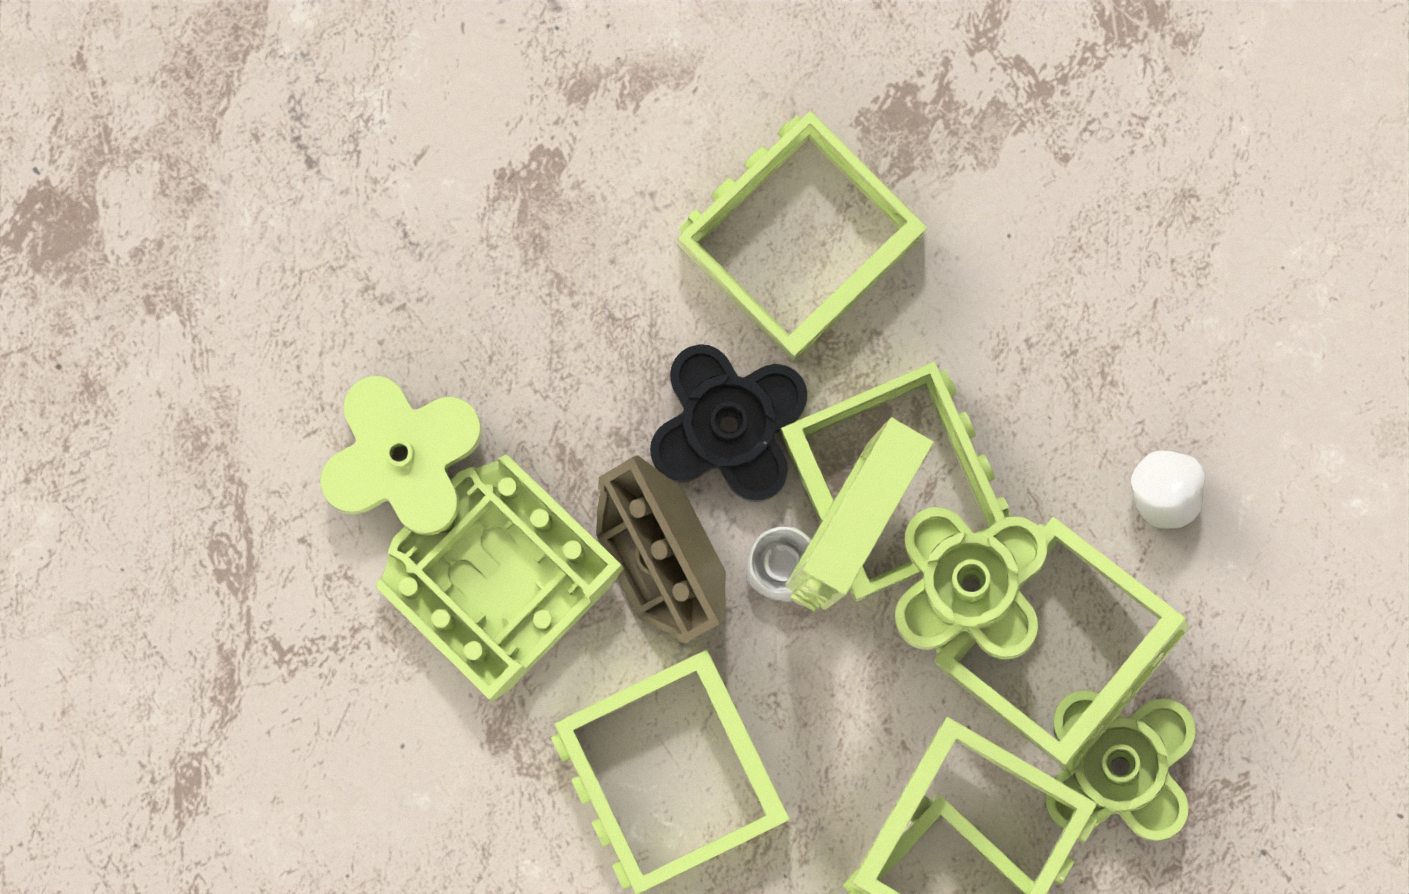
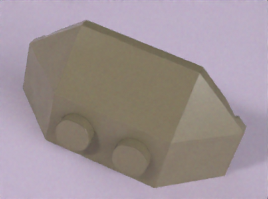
[596,455,726,644]

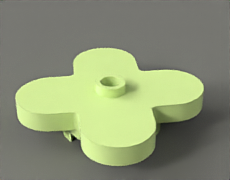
[320,376,482,535]
[895,507,1047,659]
[1046,691,1196,842]

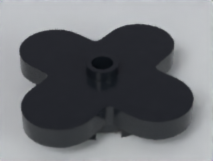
[650,344,807,502]

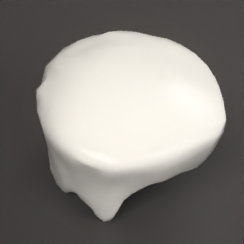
[1131,450,1205,529]
[746,526,811,602]

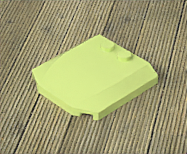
[376,455,624,702]

